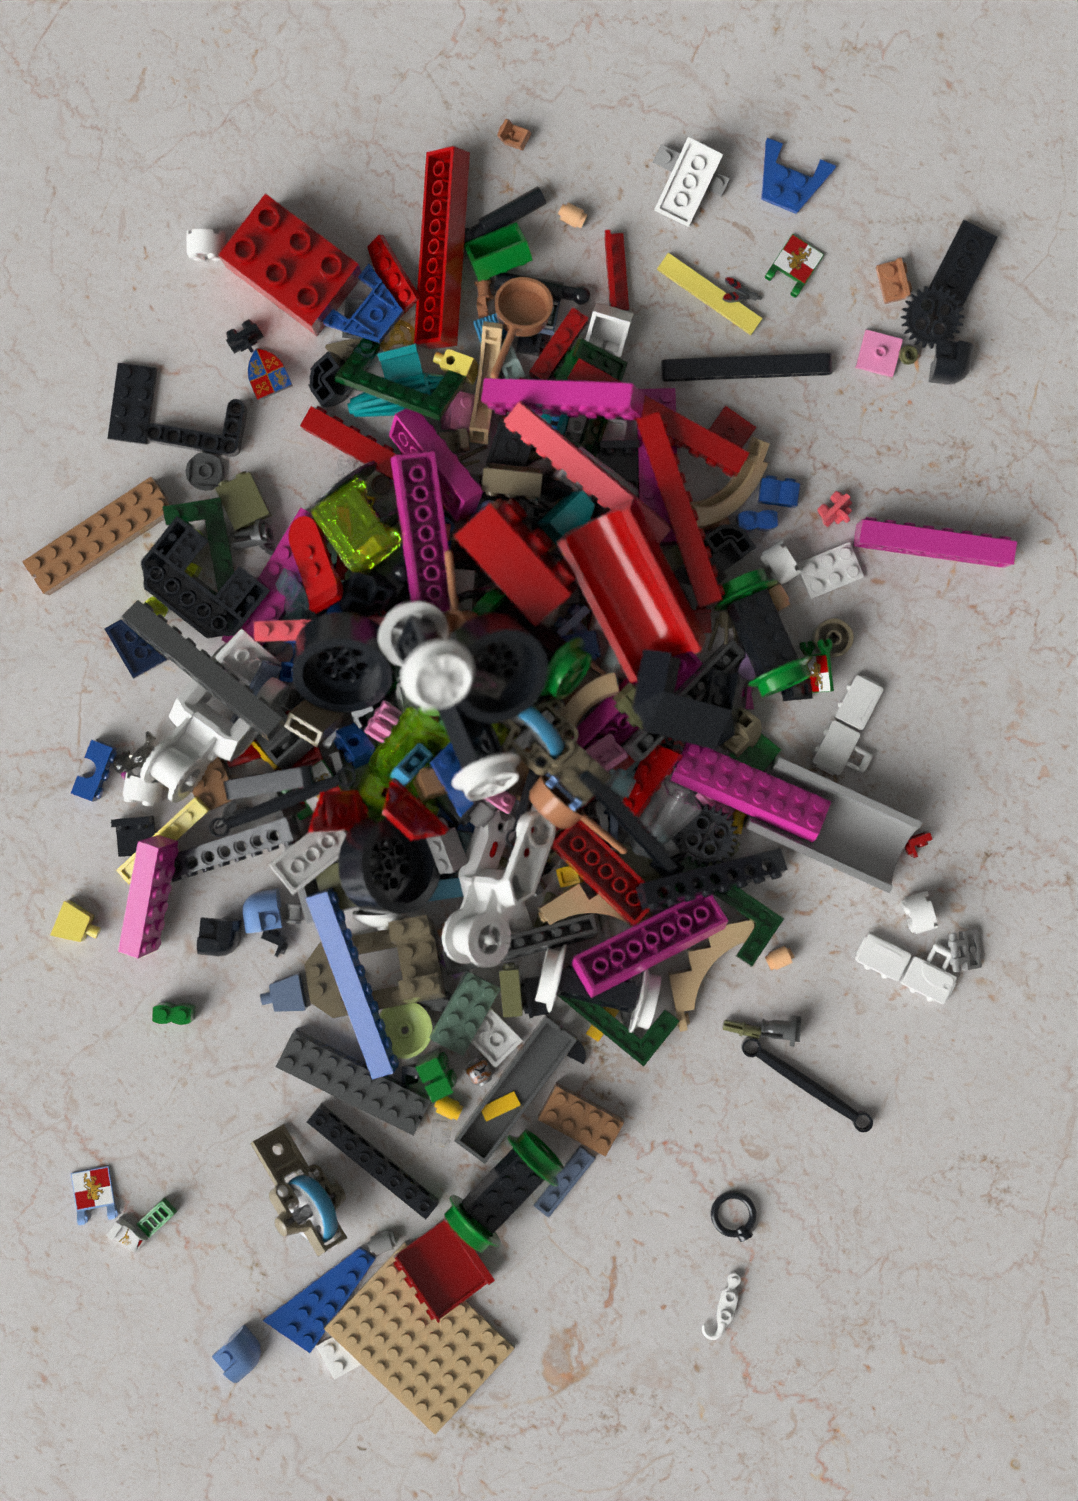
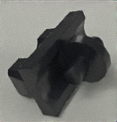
[226,319,264,354]

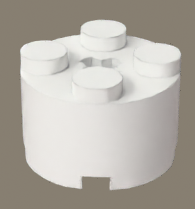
[187,229,226,261]
[760,540,801,585]
[123,771,164,806]
[901,891,938,934]

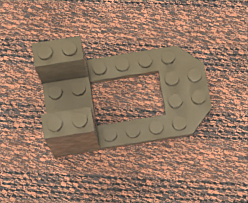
[304,915,447,1018]

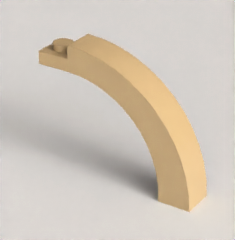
[469,321,503,445]
[690,437,770,526]
[555,672,619,761]

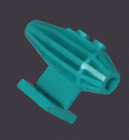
[347,344,444,417]

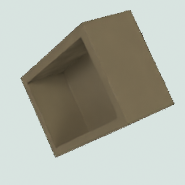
[482,463,544,500]

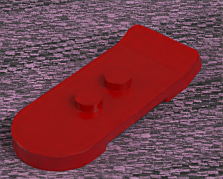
[288,516,343,613]

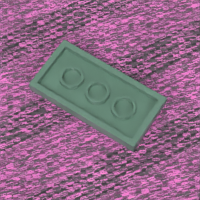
[429,971,501,1056]

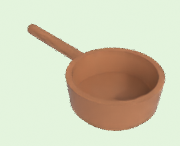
[491,277,553,379]
[444,550,488,659]
[529,775,628,854]

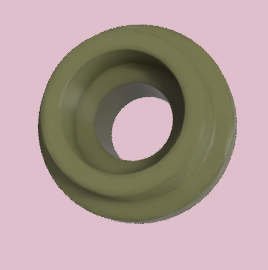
[899,345,918,365]

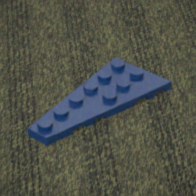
[263,1247,376,1353]

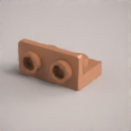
[876,257,912,304]

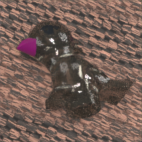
[113,731,156,780]

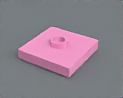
[855,330,903,377]

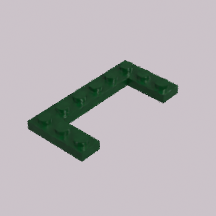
[335,338,466,421]
[563,338,628,457]
[162,497,234,592]
[659,856,784,967]
[557,948,680,1067]

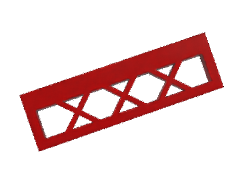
[604,229,629,311]

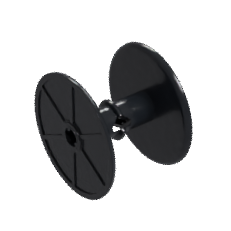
[314,461,400,554]

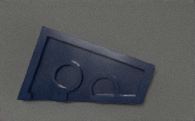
[104,620,167,679]

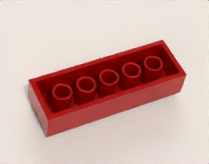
[551,820,650,926]

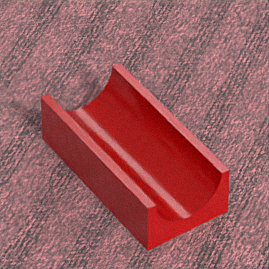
[558,499,706,683]

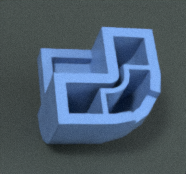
[242,888,283,933]
[212,1325,261,1383]

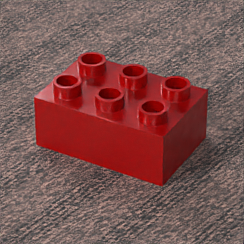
[218,193,362,336]
[454,498,579,626]

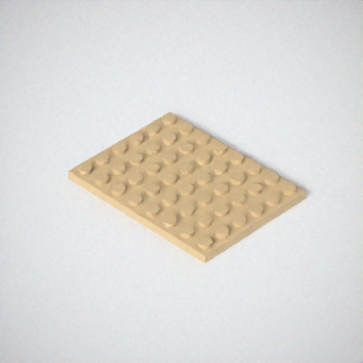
[324,1242,515,1435]

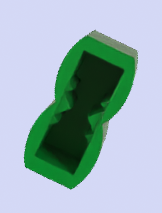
[152,1002,196,1025]

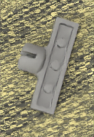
[653,140,730,197]

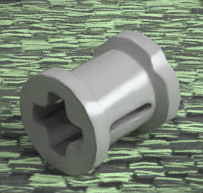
[284,903,302,924]

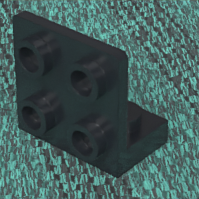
[599,440,639,482]
[111,816,156,857]

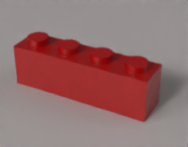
[529,307,588,380]

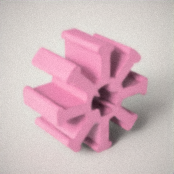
[364,700,402,743]

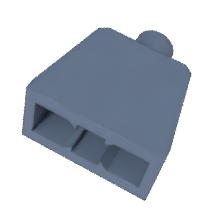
[260,972,308,1012]

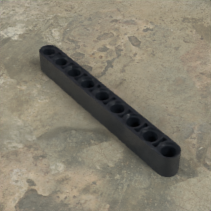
[661,353,832,382]

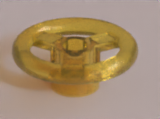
[379,320,415,352]

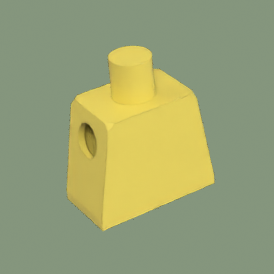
[433,349,479,385]
[50,900,101,942]

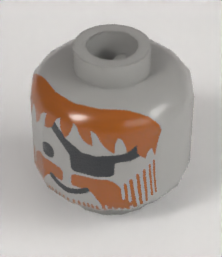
[465,1056,494,1086]

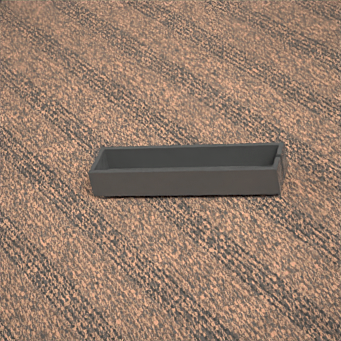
[454,1014,577,1164]
[276,1029,431,1136]

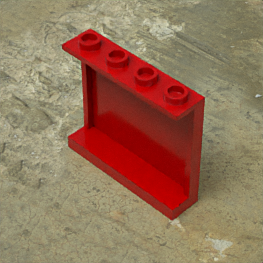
[393,1218,495,1323]

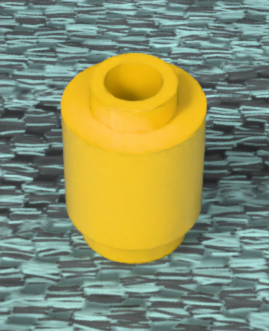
[434,1096,464,1120]

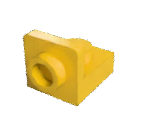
[556,866,584,888]

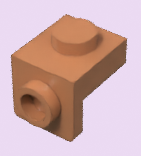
[497,119,532,151]

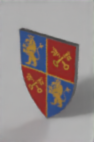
[248,348,293,401]

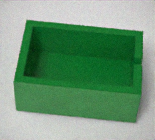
[464,222,533,282]
[415,1048,458,1103]

